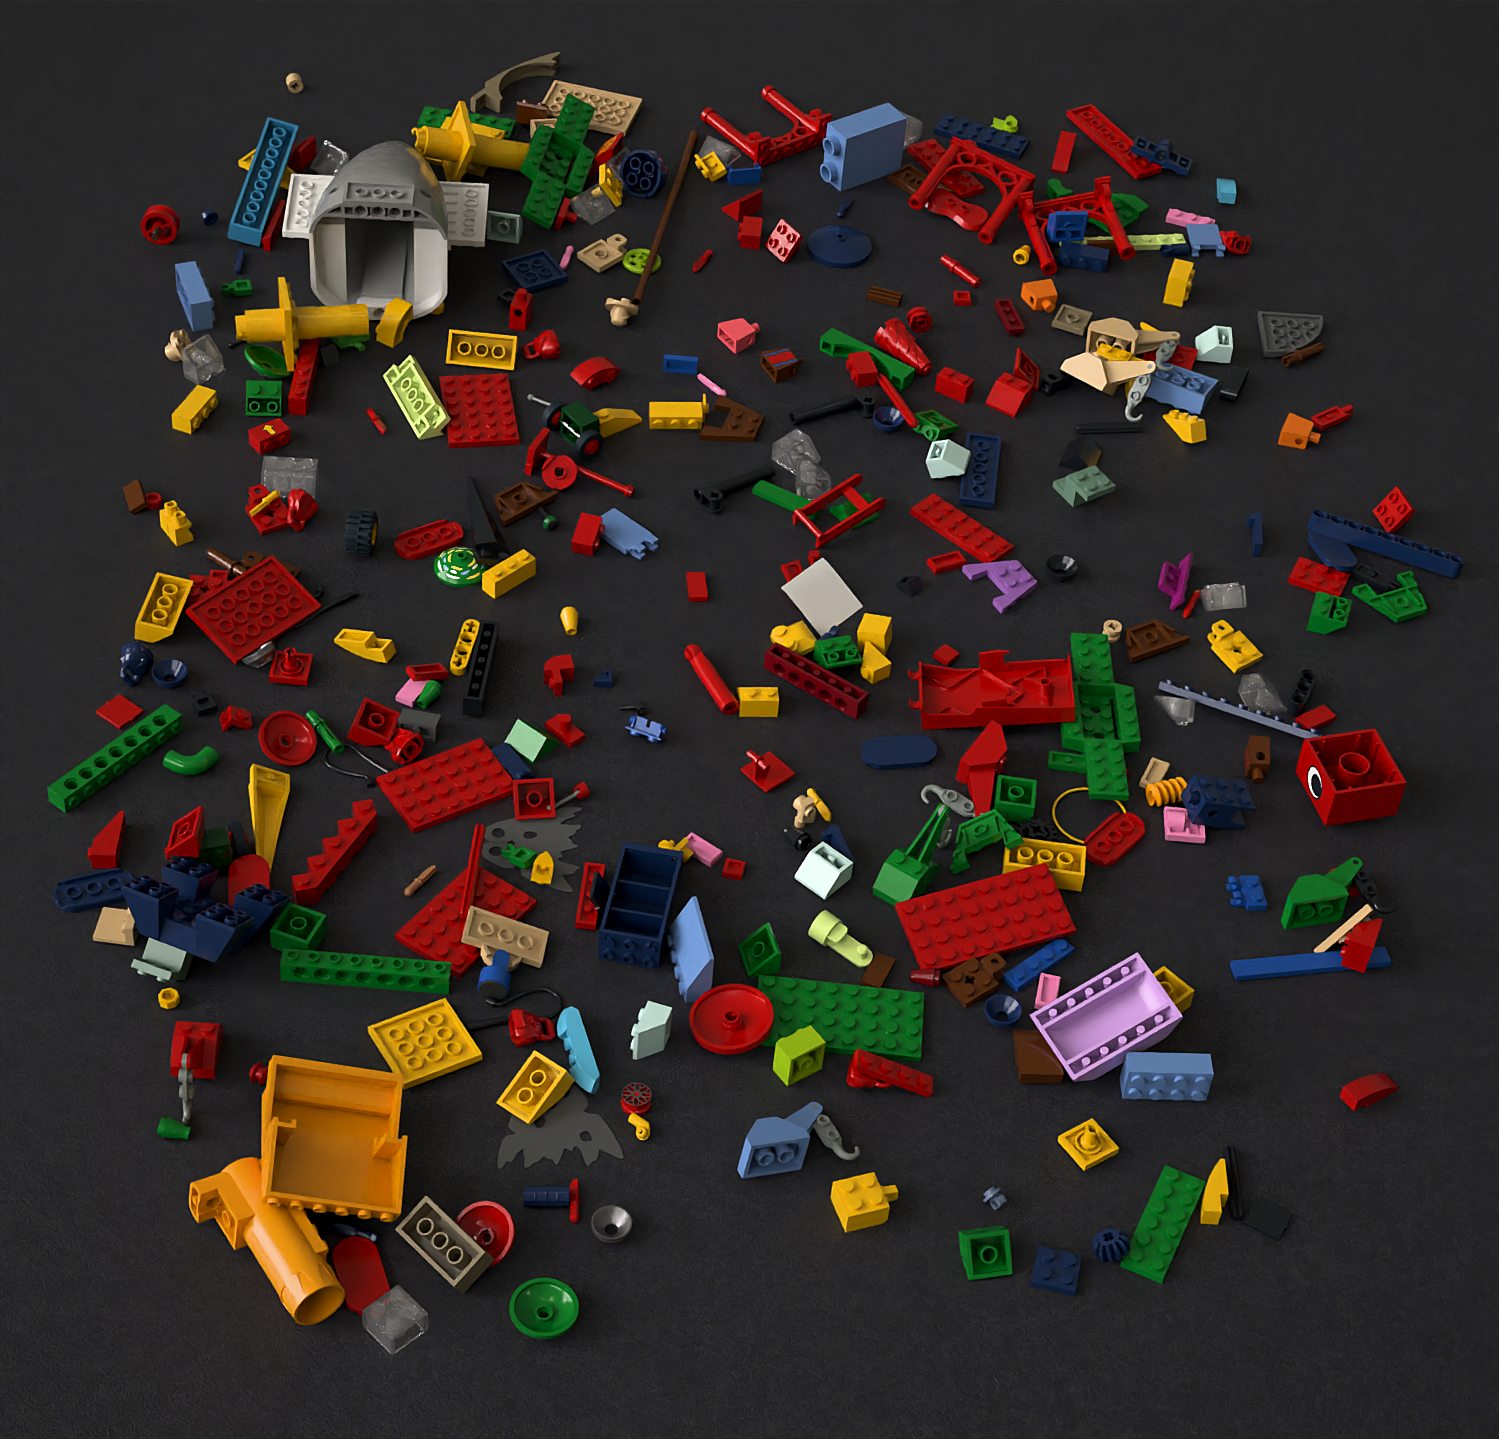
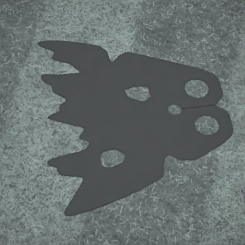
[482,807,582,892]
[498,1083,624,1169]

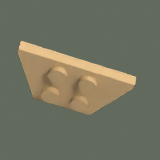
[1313,904,1374,953]

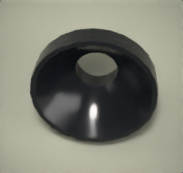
[1045,554,1078,582]

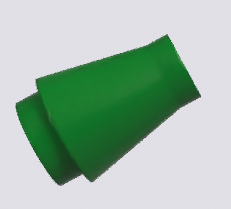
[416,680,442,709]
[157,1116,191,1140]

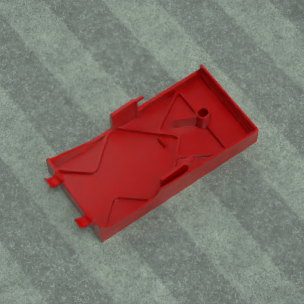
[908,649,1075,730]

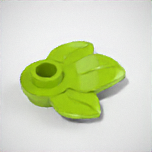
[991,115,1018,134]

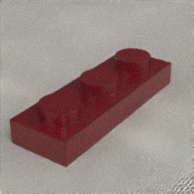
[994,298,1025,335]

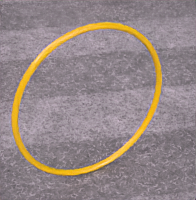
[1052,787,1127,844]

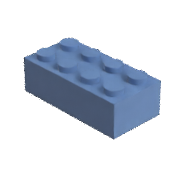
[175,261,215,331]
[1119,1052,1214,1101]

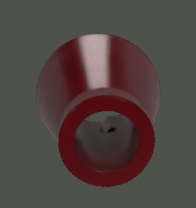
[910,967,941,988]

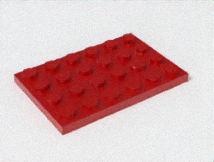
[439,373,519,448]
[186,555,322,665]
[376,738,513,834]
[395,866,537,979]

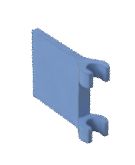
[1186,224,1225,257]

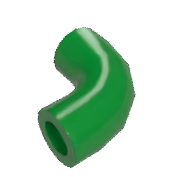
[163,746,219,776]

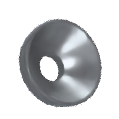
[242,641,275,668]
[591,1205,632,1243]

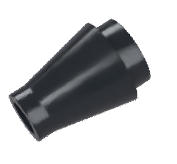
[783,826,812,851]

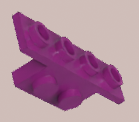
[1158,553,1193,611]

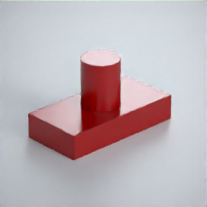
[554,198,578,230]
[545,713,585,749]

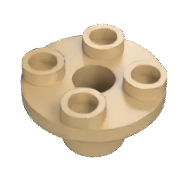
[605,298,638,327]
[165,329,198,363]

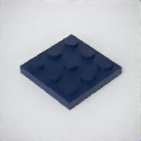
[501,249,568,293]

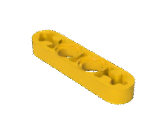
[450,619,480,676]

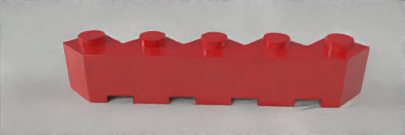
[292,799,377,907]

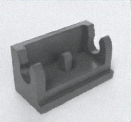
[398,708,441,742]

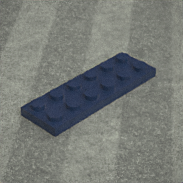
[933,113,1030,160]
[958,432,1001,508]

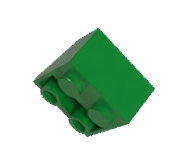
[246,380,283,417]
[1306,591,1353,635]
[813,635,863,669]

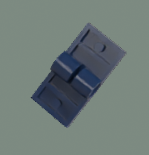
[1130,136,1193,176]

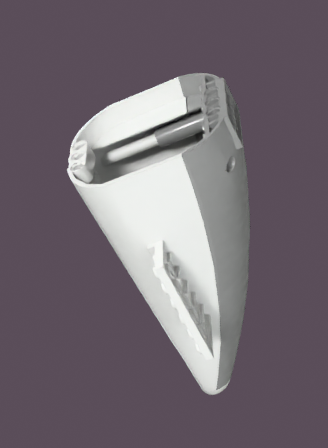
[282,141,489,320]

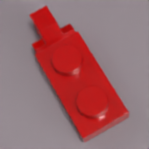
[1311,404,1354,431]

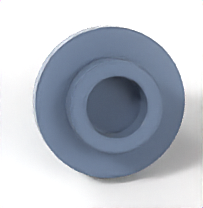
[983,1186,1007,1210]

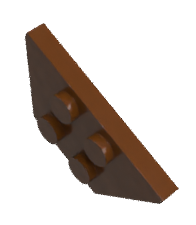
[494,481,558,526]
[1125,619,1190,663]

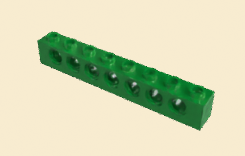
[47,704,183,813]
[280,948,451,995]

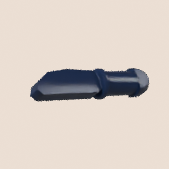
[836,197,852,218]
[234,249,245,274]
[329,1223,379,1243]

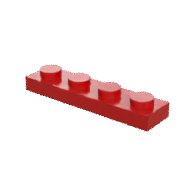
[261,200,286,252]
[575,862,605,930]
[853,1048,933,1097]

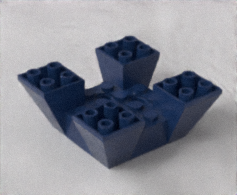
[121,856,291,963]

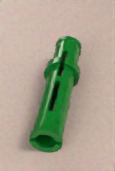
[306,709,344,755]

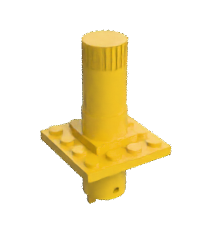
[411,101,529,182]
[235,277,369,372]

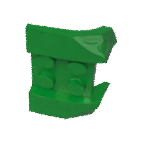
[1087,193,1149,234]

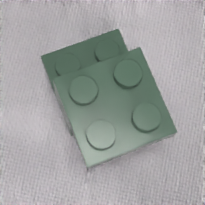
[1052,465,1116,507]
[131,938,196,983]

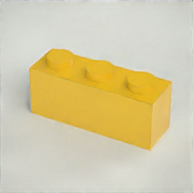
[172,385,218,434]
[649,402,702,429]
[482,549,536,599]

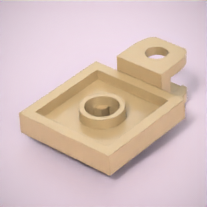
[577,234,627,273]

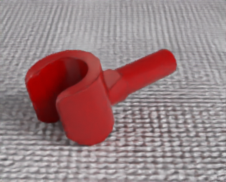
[808,550,819,566]

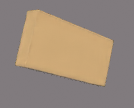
[1139,757,1170,789]

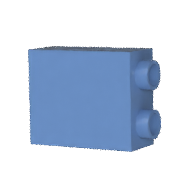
[820,103,907,192]

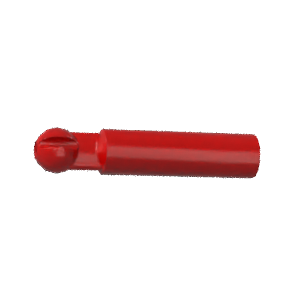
[684,644,739,715]

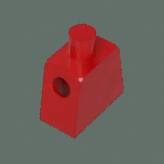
[509,288,533,332]

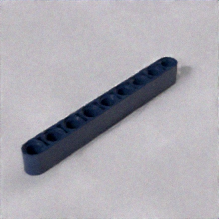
[1307,510,1465,578]

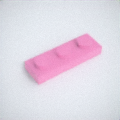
[1165,208,1215,227]

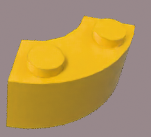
[376,297,413,348]

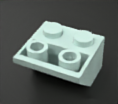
[1195,326,1233,363]
[926,439,971,479]
[795,842,853,900]
[630,1001,672,1060]

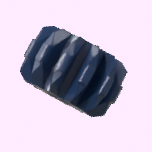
[1092,1226,1131,1263]

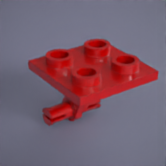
[741,749,796,793]

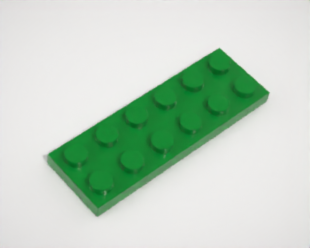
[417,107,516,140]
[1120,1165,1206,1284]

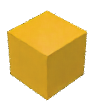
[857,613,892,656]

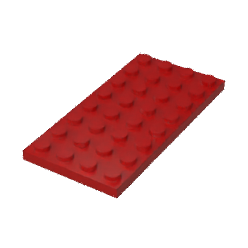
[895,862,1076,971]

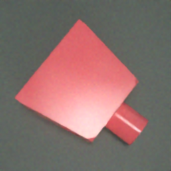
[717,318,760,354]

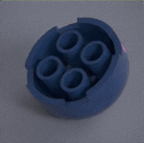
[620,149,668,198]

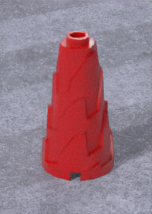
[874,318,932,375]

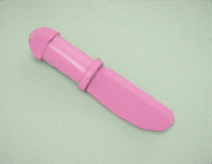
[559,246,574,270]
[697,374,727,397]

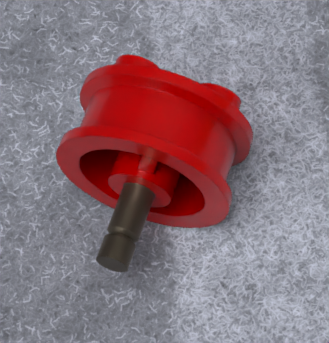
[141,205,180,245]

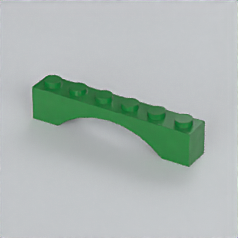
[819,328,915,391]

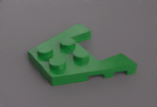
[1352,570,1427,623]
[950,809,1024,874]

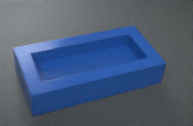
[663,354,698,375]

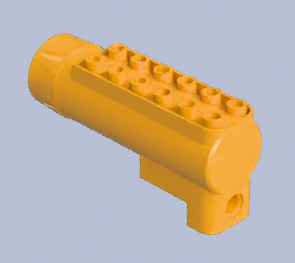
[189,1157,345,1325]

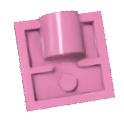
[1163,806,1206,843]

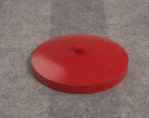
[689,984,774,1055]

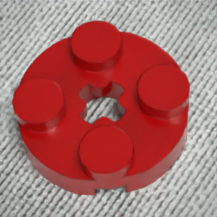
[542,455,578,492]

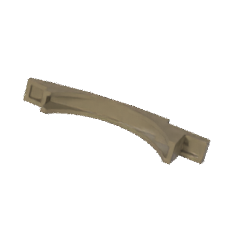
[470,52,561,113]

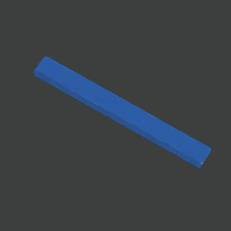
[1230,946,1391,981]

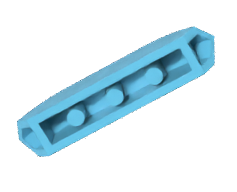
[557,1006,600,1094]

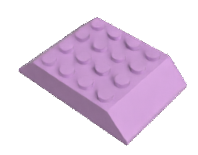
[1030,952,1183,1082]

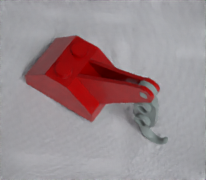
[921,720,1007,818]
[170,1021,224,1125]

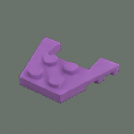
[962,560,1037,614]

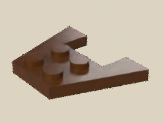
[699,394,764,442]

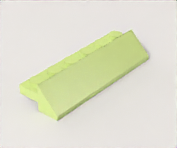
[383,355,451,440]

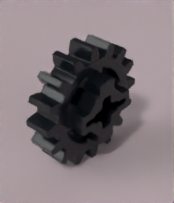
[1015,817,1057,842]

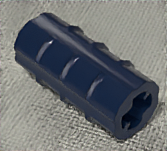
[524,1185,569,1207]

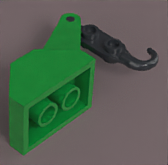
[1281,857,1396,930]

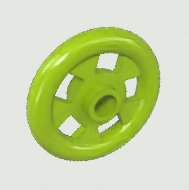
[622,248,661,274]

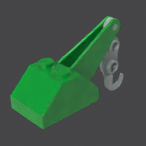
[873,802,953,906]

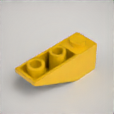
[1163,410,1206,443]

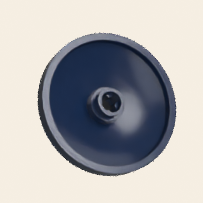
[807,225,872,269]

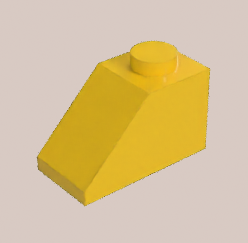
[860,641,891,684]

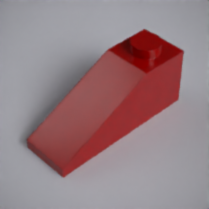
[88,811,126,869]

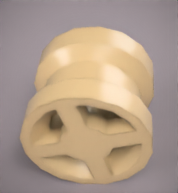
[286,73,303,93]
[1102,620,1122,643]

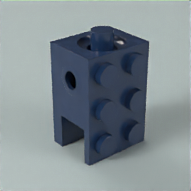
[1181,774,1256,830]

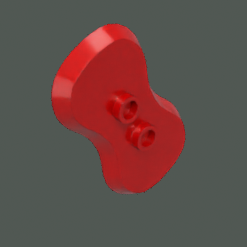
[924,188,989,231]

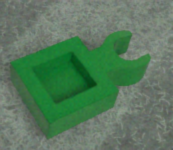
[221,279,252,296]
[501,844,537,869]

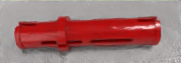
[940,254,981,288]

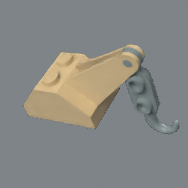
[1085,317,1180,372]
[1060,352,1158,422]

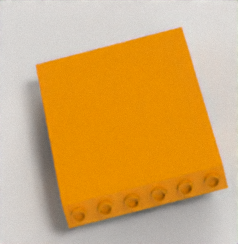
[261,1055,408,1222]

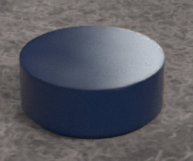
[201,209,218,226]

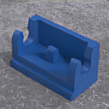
[726,163,761,186]

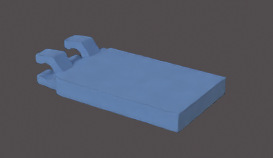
[600,508,659,560]

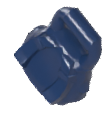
[120,640,154,687]

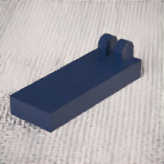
[1246,512,1262,557]
[490,742,534,780]
[822,824,855,877]

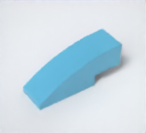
[1217,178,1236,204]

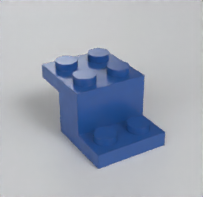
[1045,211,1088,243]

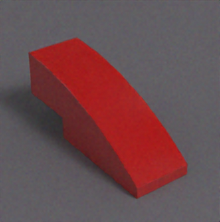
[1051,131,1076,174]
[1340,1073,1399,1111]

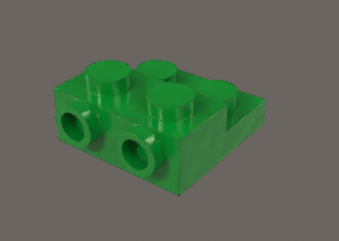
[913,410,959,442]

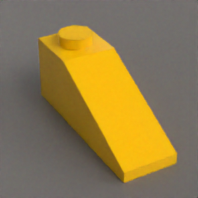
[593,408,642,438]

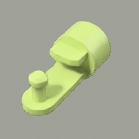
[808,910,873,967]

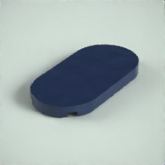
[1307,531,1358,572]
[861,735,937,770]
[52,868,135,913]

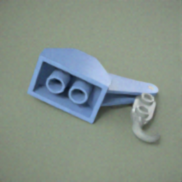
[737,1102,860,1179]

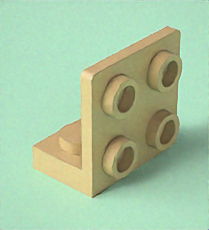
[93,907,139,946]

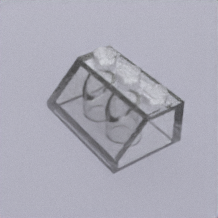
[260,456,319,499]

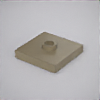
[1052,304,1094,336]

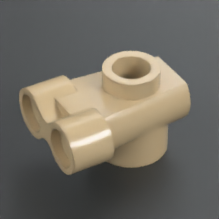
[793,795,816,828]

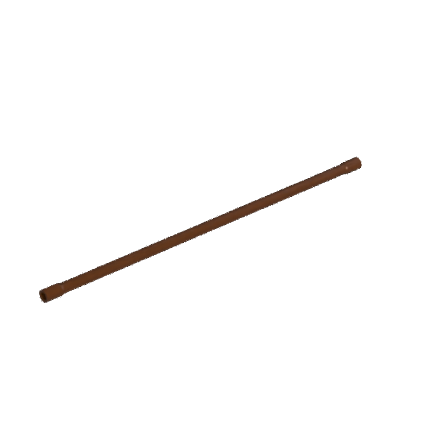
[632,131,699,306]

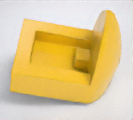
[530,851,554,884]

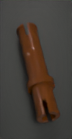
[1282,342,1325,367]
[206,547,249,576]

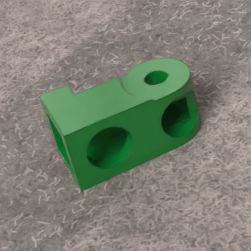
[1046,179,1073,200]

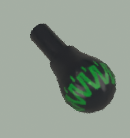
[536,506,559,531]

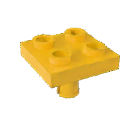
[592,164,623,207]
[1058,1118,1119,1171]

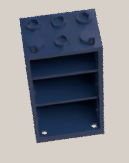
[598,841,683,969]

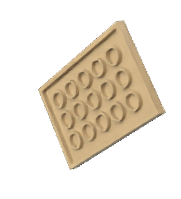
[542,80,643,137]

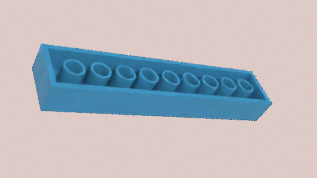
[227,117,299,247]

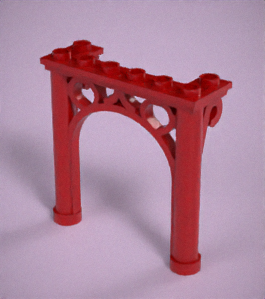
[701,85,832,167]
[908,136,1036,244]
[1017,175,1136,276]

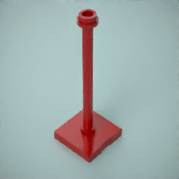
[524,427,635,498]

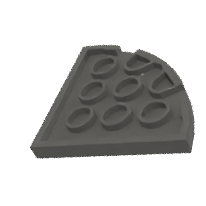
[1257,311,1323,358]

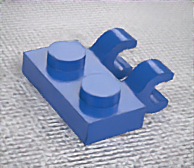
[1226,875,1268,911]

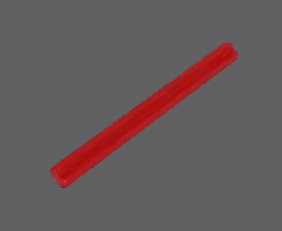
[877,373,919,428]
[459,824,486,919]

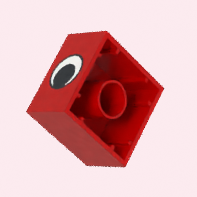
[1295,728,1407,826]

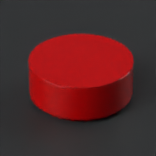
[145,492,162,509]

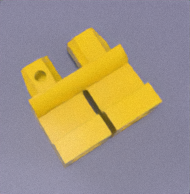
[160,500,193,546]

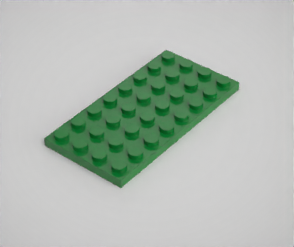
[758,974,924,1063]

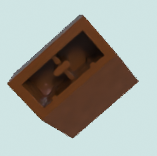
[517,100,553,126]

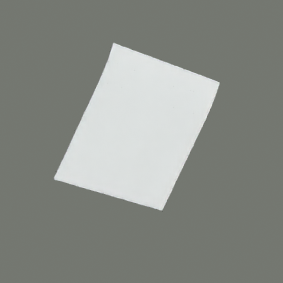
[781,557,863,636]

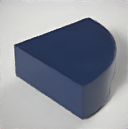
[593,670,613,688]

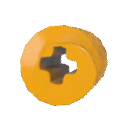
[1145,777,1188,807]

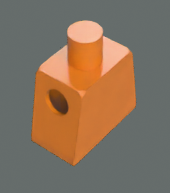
[1021,279,1058,313]
[1278,412,1321,449]

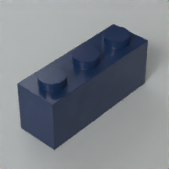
[1058,241,1110,273]

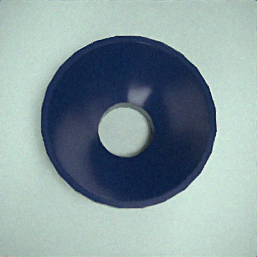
[873,407,904,433]
[152,659,188,689]
[984,994,1022,1028]

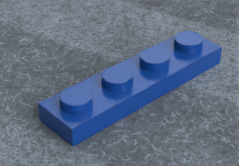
[1002,938,1075,992]

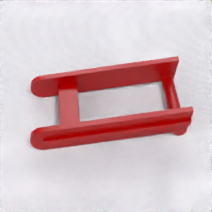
[792,474,886,550]

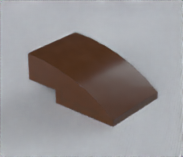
[1013,1030,1064,1084]

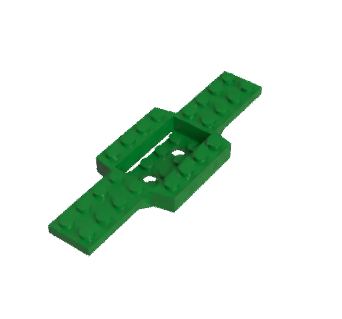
[519,93,595,229]
[1060,633,1141,801]

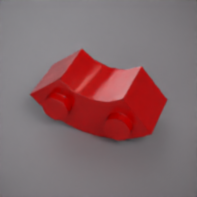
[570,357,621,391]

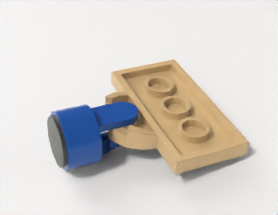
[461,906,549,1000]

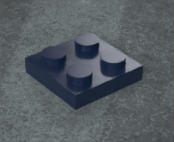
[1030,1245,1082,1296]

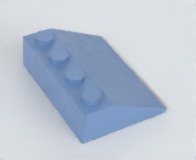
[1144,360,1219,414]
[666,896,714,1003]

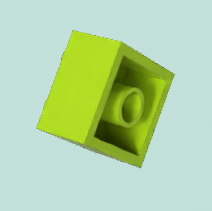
[773,1025,826,1087]

